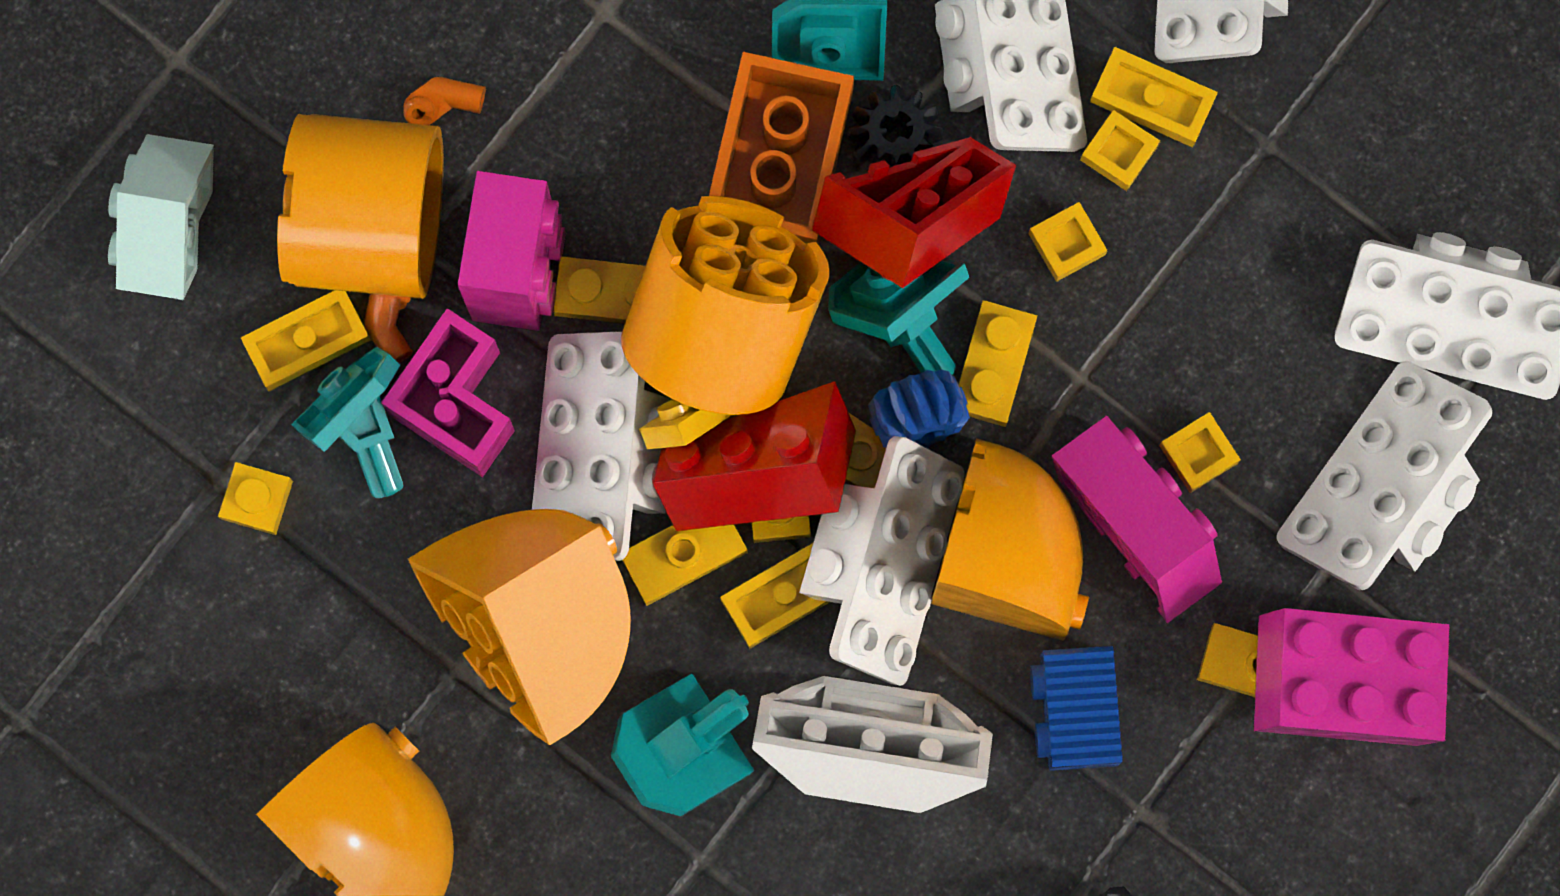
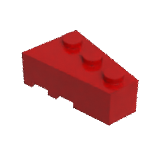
[812,137,1016,288]
[653,381,856,531]

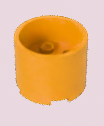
[277,114,444,299]
[621,196,829,415]

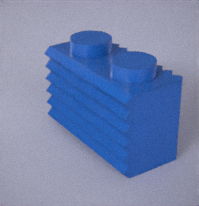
[1030,646,1122,771]

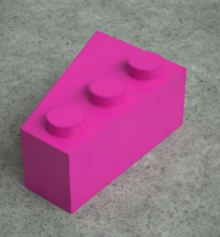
[1052,416,1222,624]

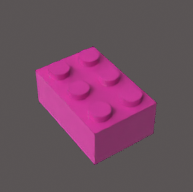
[458,171,565,331]
[1254,608,1449,746]

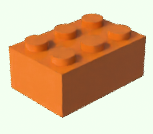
[709,52,854,244]

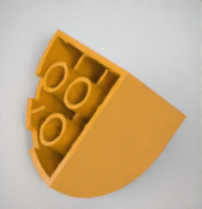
[931,438,1089,641]
[408,509,631,745]
[256,723,454,896]

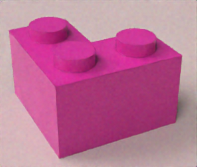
[381,308,515,477]

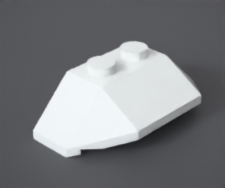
[752,676,993,813]

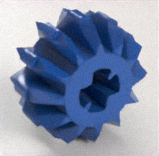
[868,370,970,448]

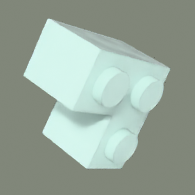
[108,134,214,300]

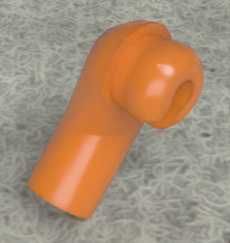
[403,77,486,125]
[364,294,413,363]

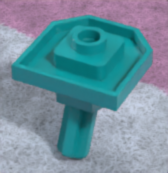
[772,0,887,81]
[828,258,970,375]
[291,347,403,498]
[611,674,755,816]

